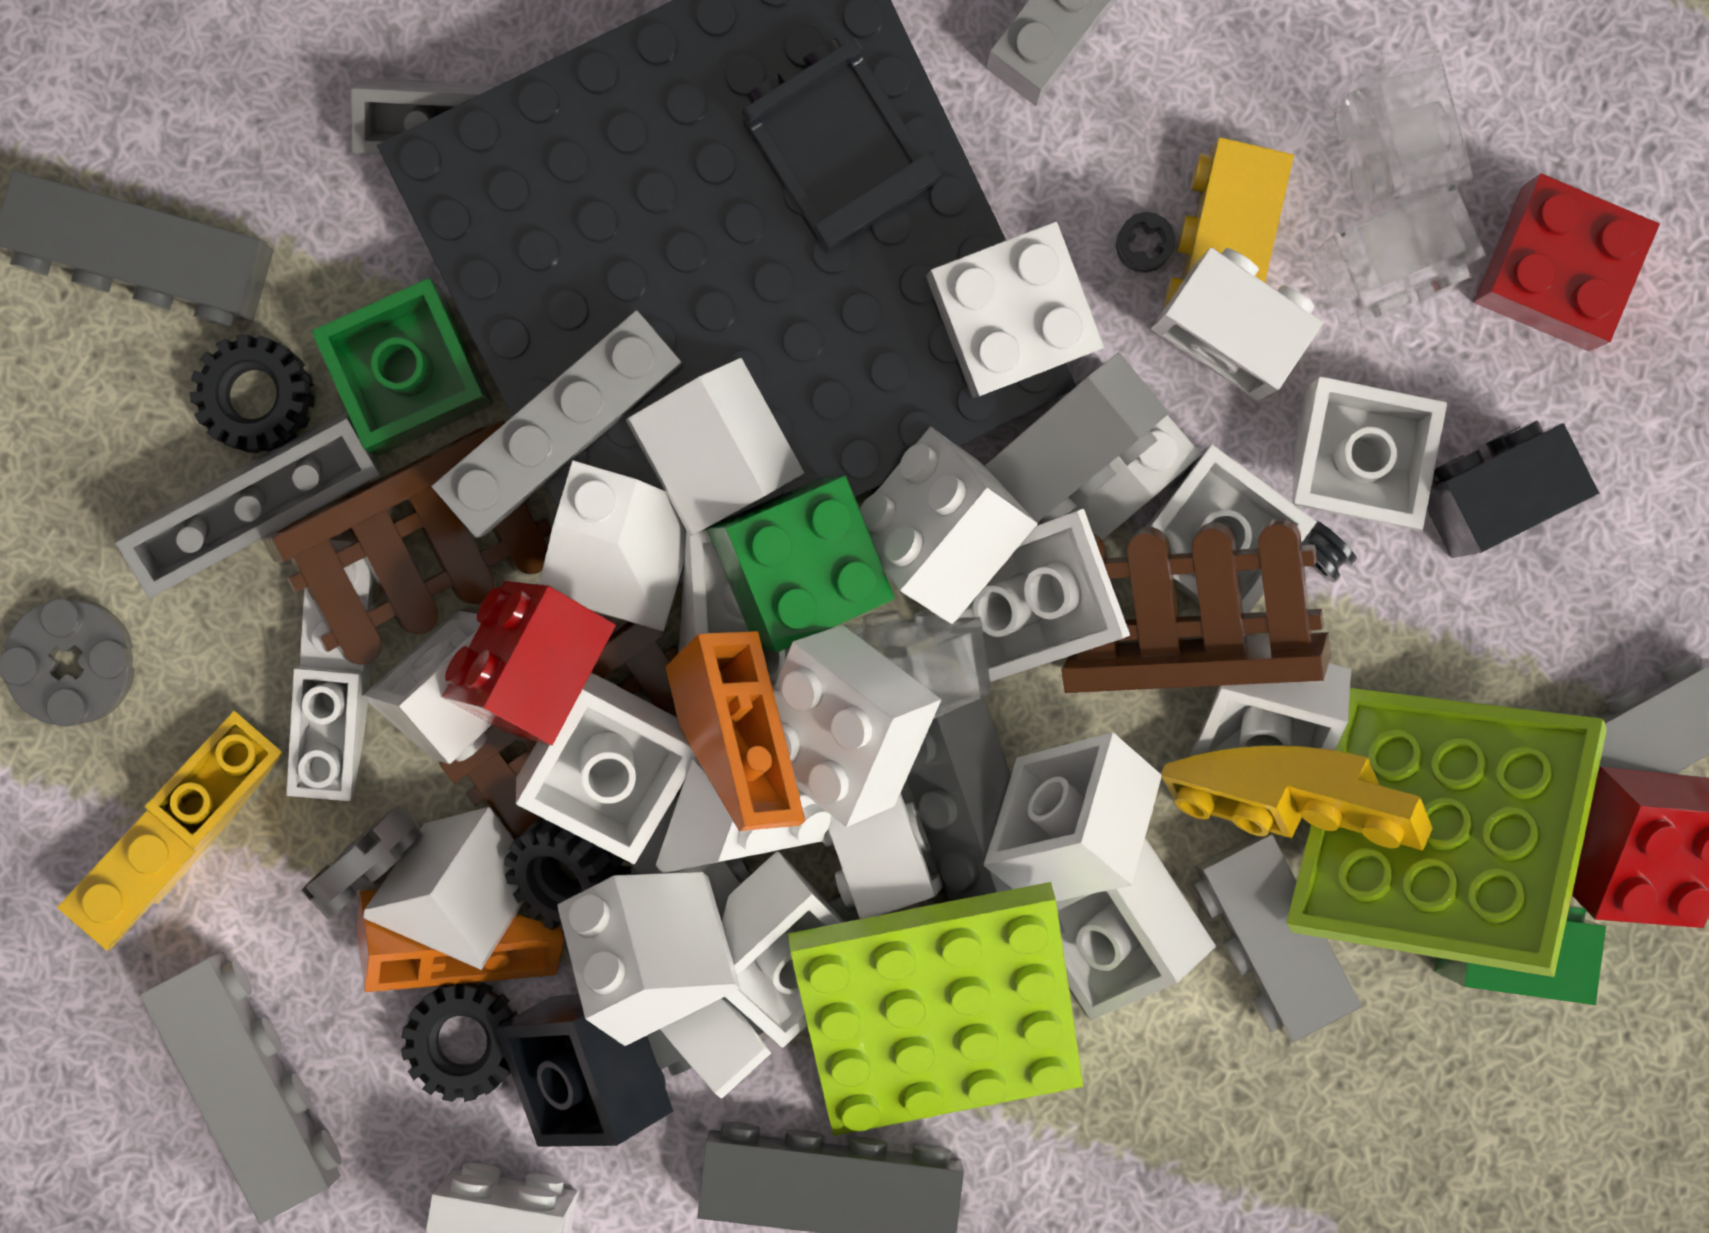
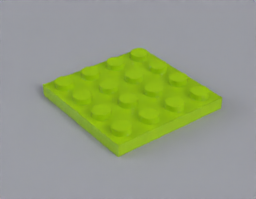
[1286,688,1607,977]
[788,882,1084,1136]

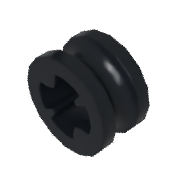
[1115,212,1175,273]
[1302,520,1357,583]

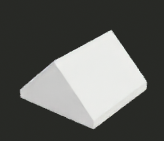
[626,358,804,536]
[363,807,526,970]

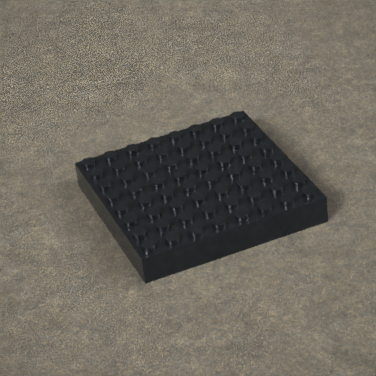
[376,0,1076,584]

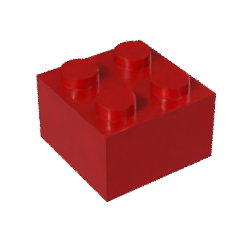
[1473,173,1660,352]
[442,581,616,746]
[1572,766,1709,928]

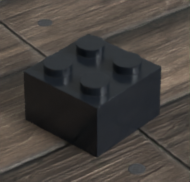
[1427,420,1600,558]
[495,994,674,1147]

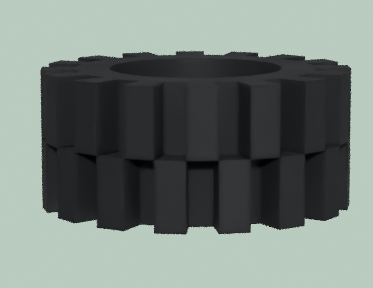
[189,334,315,454]
[504,817,631,934]
[401,983,518,1102]

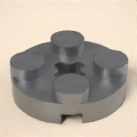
[0,599,135,727]
[300,805,423,919]

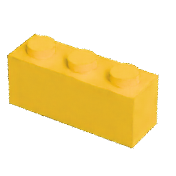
[1162,137,1294,312]

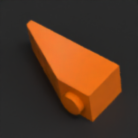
[666,631,806,831]
[356,889,564,992]

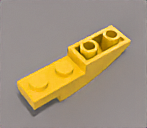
[56,711,283,951]
[1161,746,1433,851]

